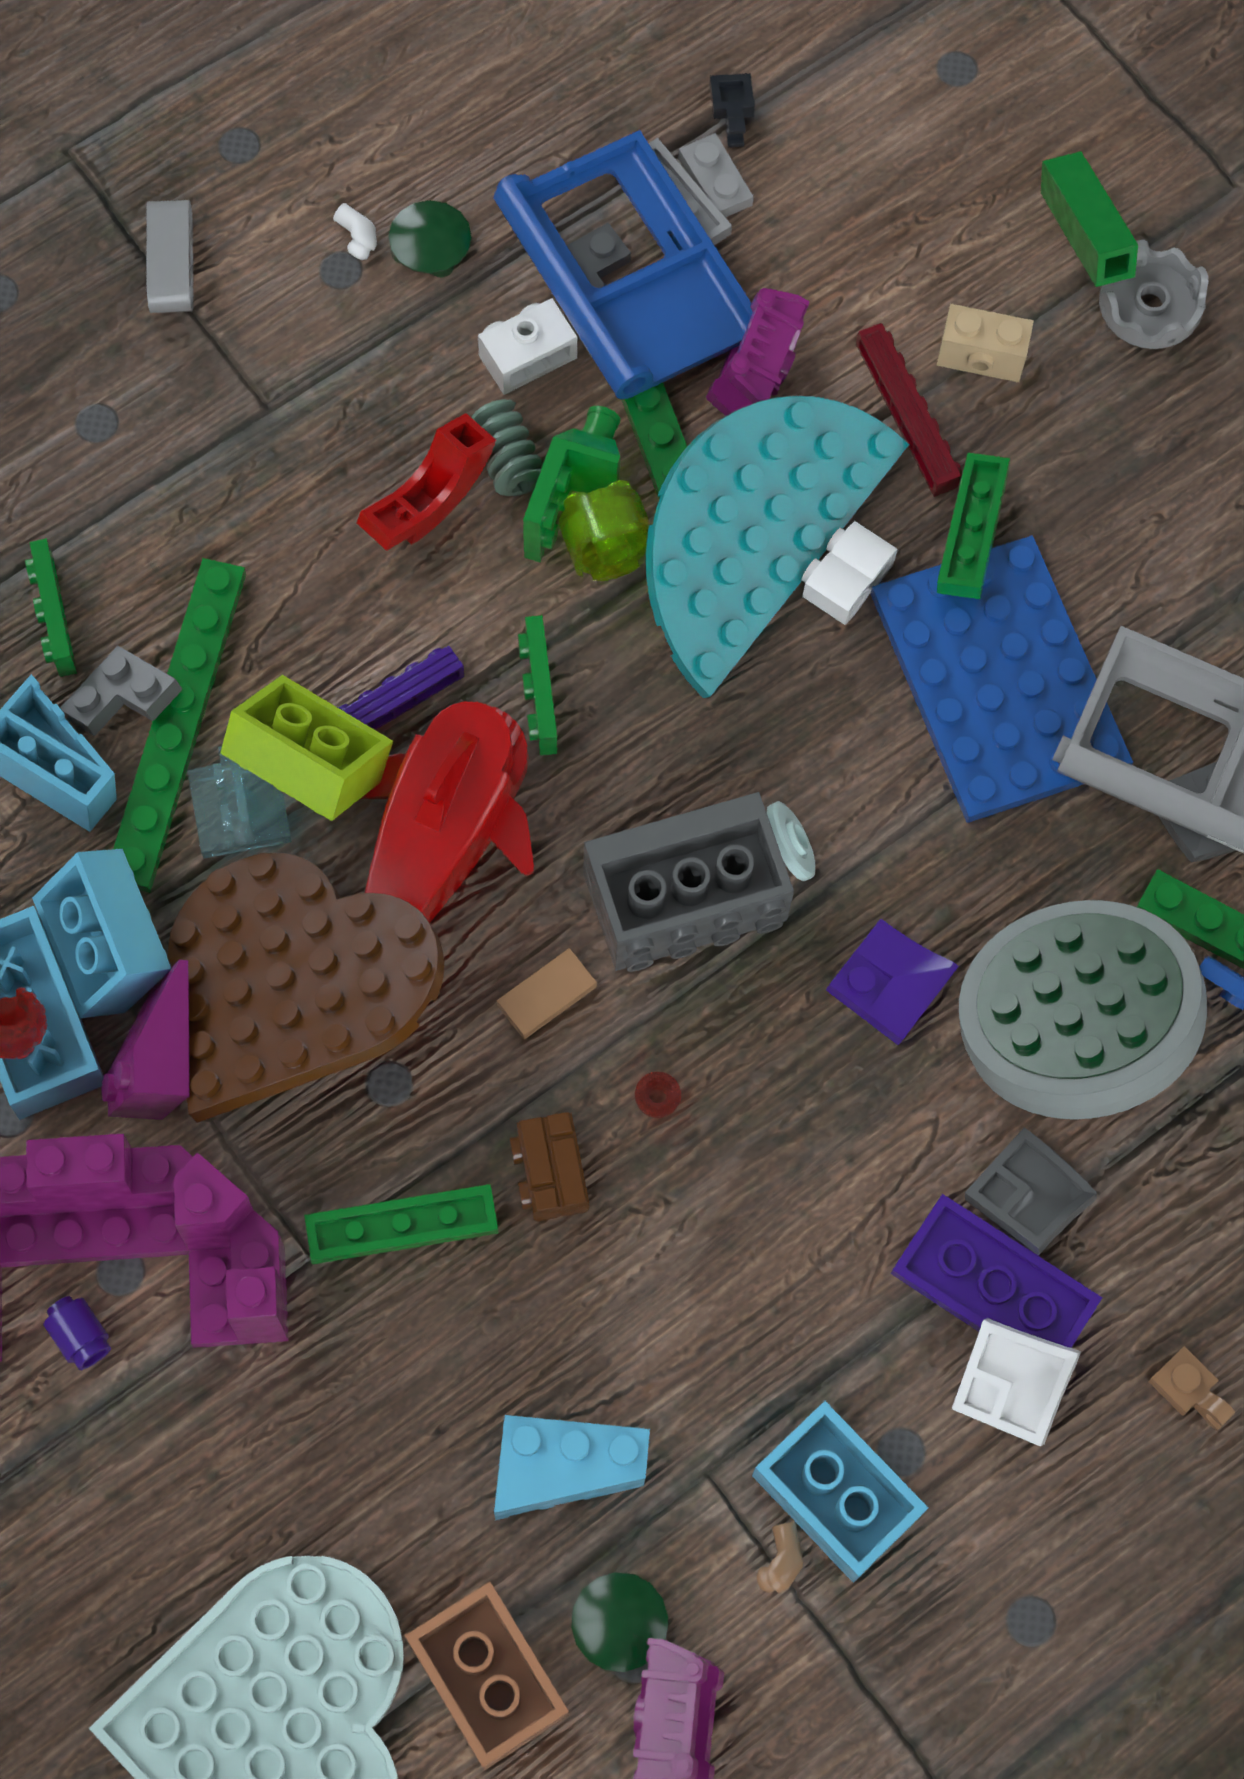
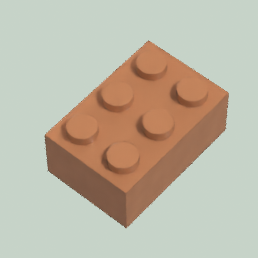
[405,1581,569,1771]

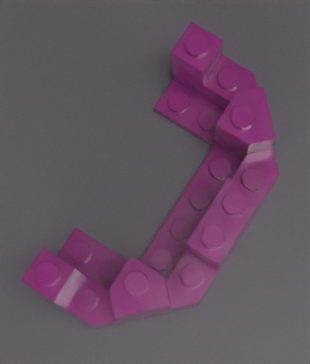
[0,1133,288,1361]

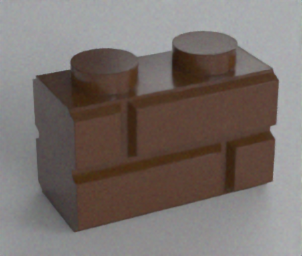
[509,1112,589,1222]

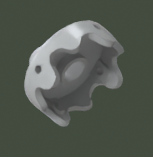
[1099,240,1208,349]

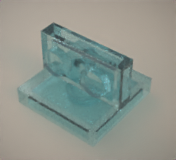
[187,746,292,859]

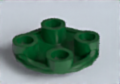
[388,200,472,278]
[571,1572,669,1672]

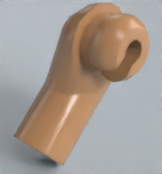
[757,1522,803,1593]

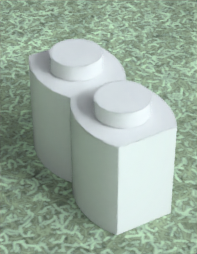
[802,521,898,625]

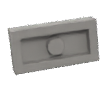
[678,133,754,218]

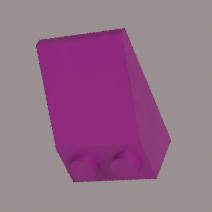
[101,960,189,1120]

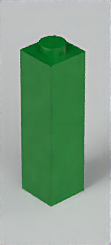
[1041,151,1138,287]

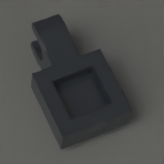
[709,73,755,148]

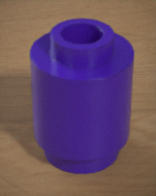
[43,1296,111,1370]

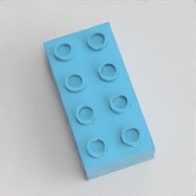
[0,906,104,1120]

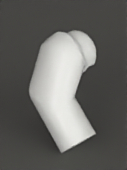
[334,203,377,260]

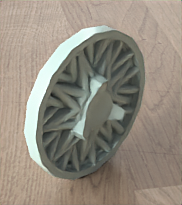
[767,801,816,881]

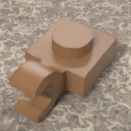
[1149,1346,1236,1431]

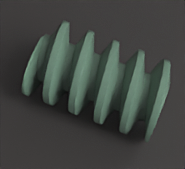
[471,399,542,496]

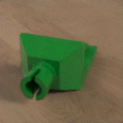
[523,406,621,562]

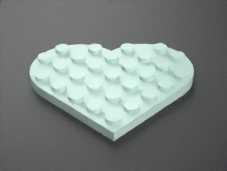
[89,1556,404,1779]

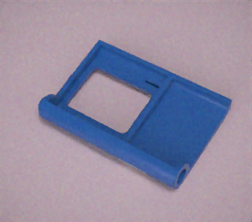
[493,130,753,399]

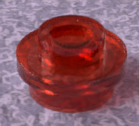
[635,1072,681,1118]

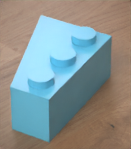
[0,674,117,832]
[494,1415,650,1520]

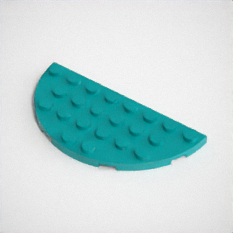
[646,396,909,698]

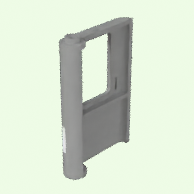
[1052,626,1244,853]

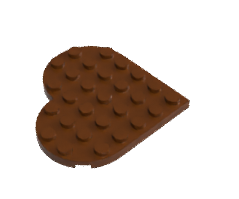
[168,853,444,1123]

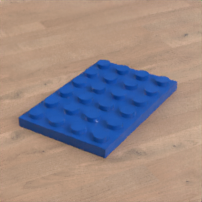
[870,535,1133,823]

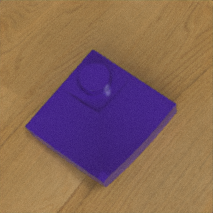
[826,919,959,1045]

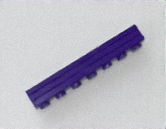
[339,645,464,730]

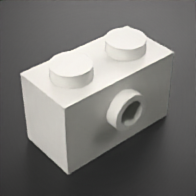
[478,298,577,395]

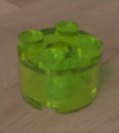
[558,480,651,581]

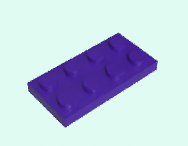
[890,1194,1102,1348]

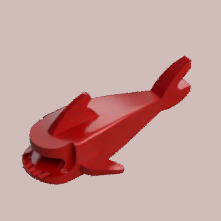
[360,701,534,923]

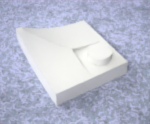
[952,1318,1081,1446]

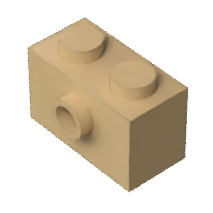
[937,304,1034,382]

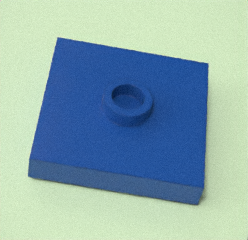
[1199,956,1244,1010]

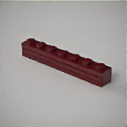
[856,323,962,497]

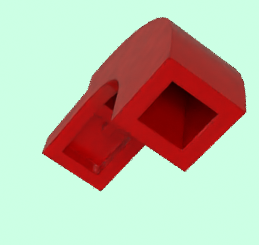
[356,413,496,551]

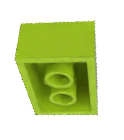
[220,675,393,821]

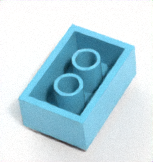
[32,849,171,1018]
[752,1401,928,1583]

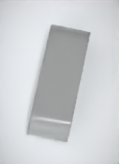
[146,200,194,313]

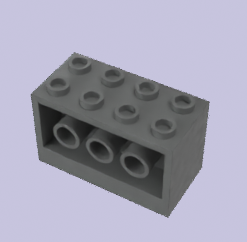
[583,792,794,972]

